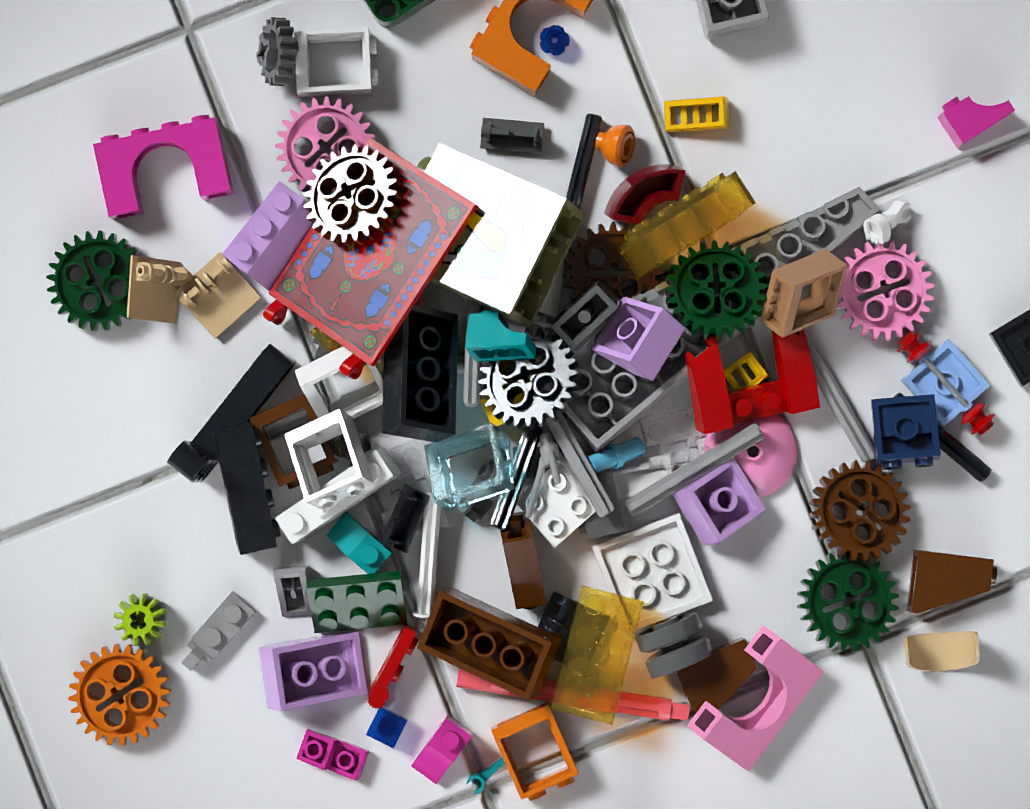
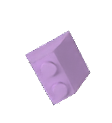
[591,296,685,381]
[672,457,766,546]

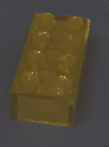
[618,171,756,280]
[550,585,644,725]

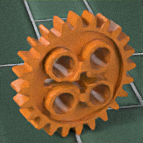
[68,643,172,746]

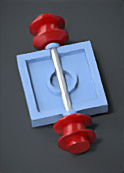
[897,331,995,436]

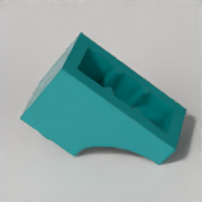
[465,310,536,362]

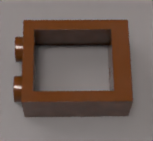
[249,394,339,490]

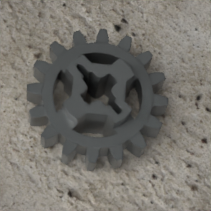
[256,17,299,86]

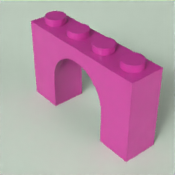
[93,115,234,220]

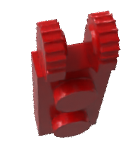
[367,624,419,709]

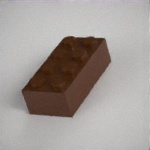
[417,587,562,700]

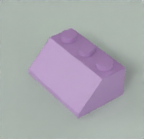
[222,181,313,291]

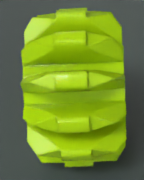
[113,593,167,646]

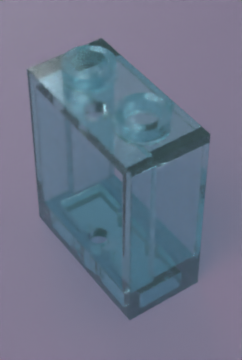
[424,423,516,512]

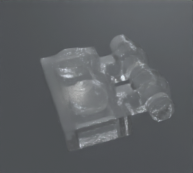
[639,407,711,470]
[377,439,442,511]

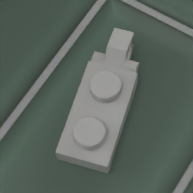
[182,591,256,671]

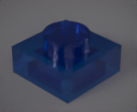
[366,707,408,749]

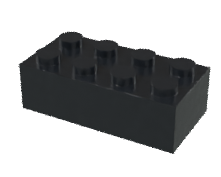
[382,305,458,443]

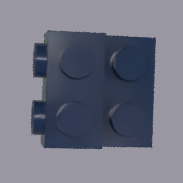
[871,394,941,470]

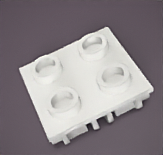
[517,465,596,548]

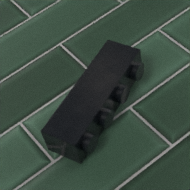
[212,421,281,555]

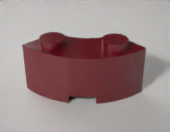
[604,164,686,225]

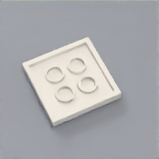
[592,513,713,634]

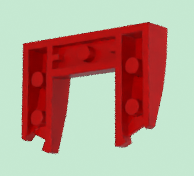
[685,329,820,434]

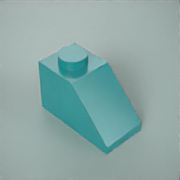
[326,512,393,574]

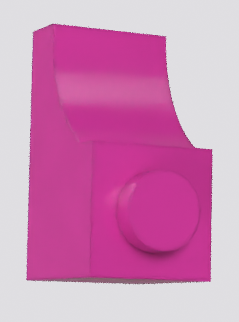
[937,96,1015,148]
[411,714,473,784]

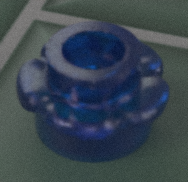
[540,25,570,56]

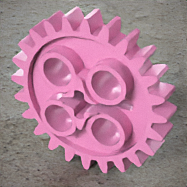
[275,97,375,192]
[836,240,935,341]

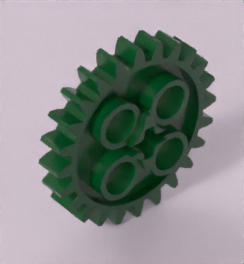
[46,230,138,332]
[665,240,768,341]
[797,553,899,652]

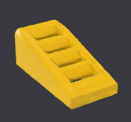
[664,96,730,132]
[724,351,768,390]

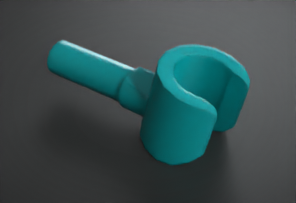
[466,757,505,794]

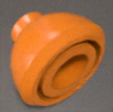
[595,125,635,168]

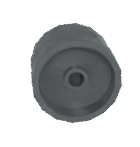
[634,611,714,678]

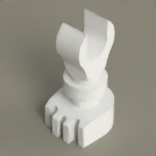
[863,200,912,245]

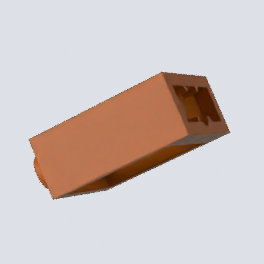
[491,702,579,801]

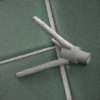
[525,433,581,518]

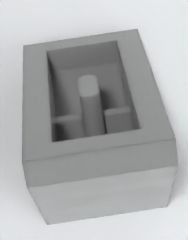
[274,566,311,617]

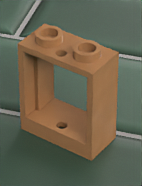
[760,249,848,338]

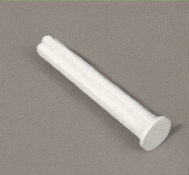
[413,493,442,618]

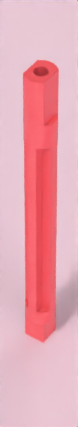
[456,668,690,721]

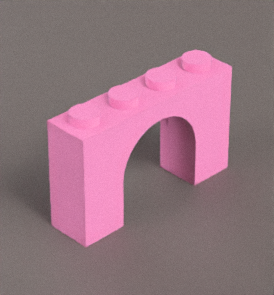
[687,625,824,772]

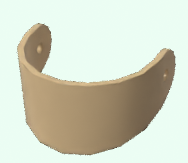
[904,631,980,672]

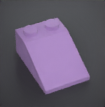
[259,631,367,711]

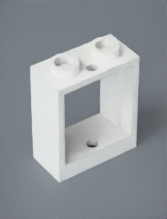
[294,27,378,98]
[295,346,384,419]
[284,409,374,509]

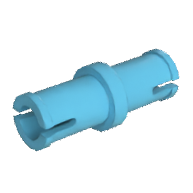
[587,437,646,473]

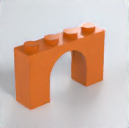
[469,0,593,97]

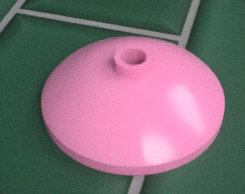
[704,414,797,497]

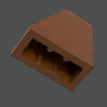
[500,512,547,610]
[906,549,997,613]
[676,637,757,716]

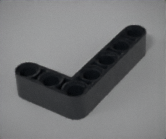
[167,344,295,483]

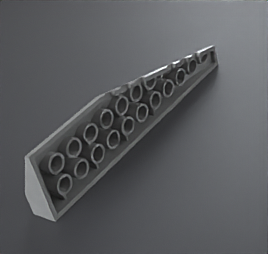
[543,187,880,453]

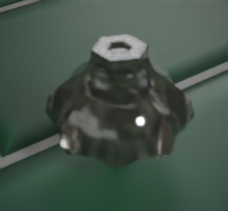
[334,431,371,464]

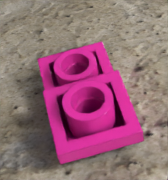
[296,729,369,781]

